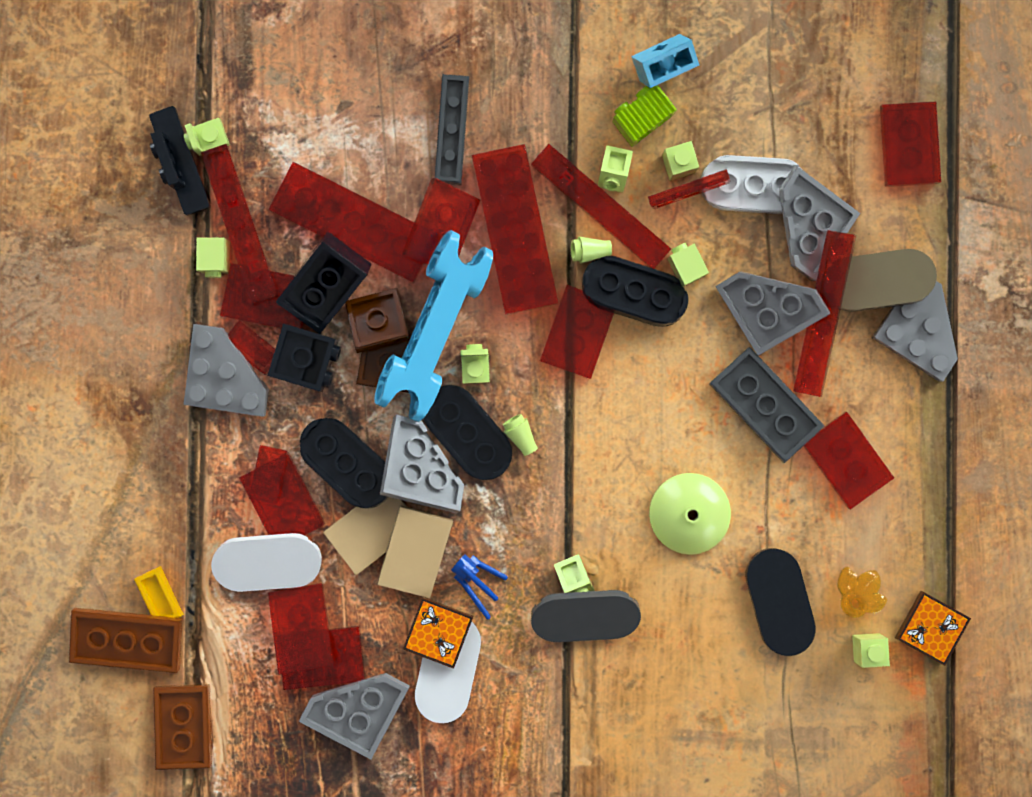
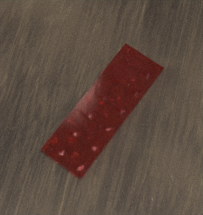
[472,144,558,315]
[268,162,438,283]

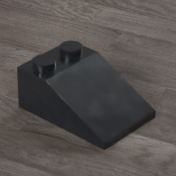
[276,231,372,334]

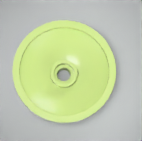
[649,473,731,554]

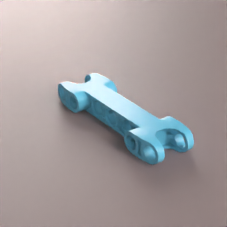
[374,230,493,422]

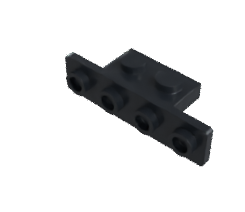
[149,106,211,216]

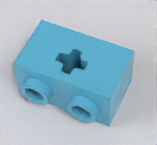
[631,34,699,88]

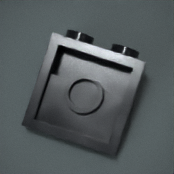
[267,323,341,392]

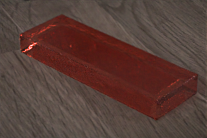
[648,169,731,209]

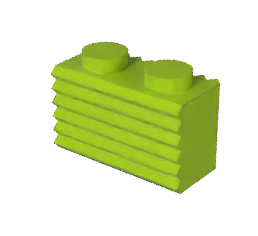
[612,85,677,147]

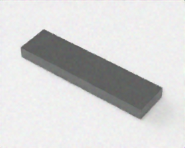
[434,74,469,185]

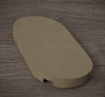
[824,249,937,312]

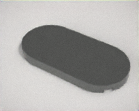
[531,590,641,642]

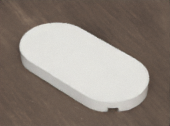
[700,155,802,214]
[211,533,322,592]
[415,622,481,723]

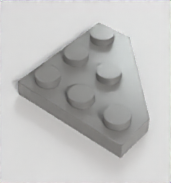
[779,167,860,281]
[715,271,830,356]
[872,281,958,382]
[184,324,269,417]
[380,414,464,513]
[299,673,410,759]

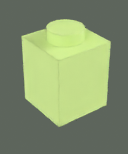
[662,141,699,181]
[196,238,230,278]
[667,243,709,287]
[852,633,890,668]

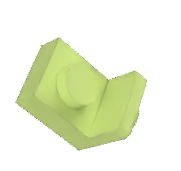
[184,118,230,156]
[597,145,633,192]
[460,344,490,384]
[554,554,595,593]

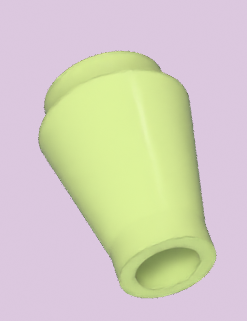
[571,237,612,264]
[503,414,538,456]

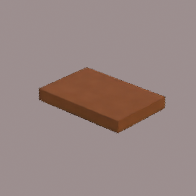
[153,684,212,770]

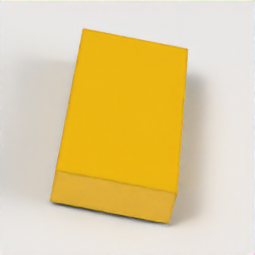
[134,566,184,618]

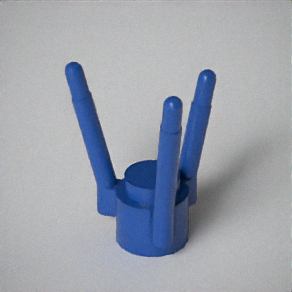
[451,554,508,619]

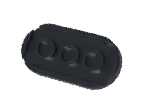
[582,256,688,327]
[424,385,512,480]
[300,418,388,508]
[745,548,816,656]

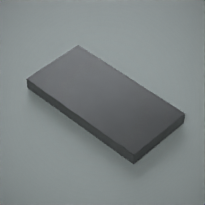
[709,347,825,463]

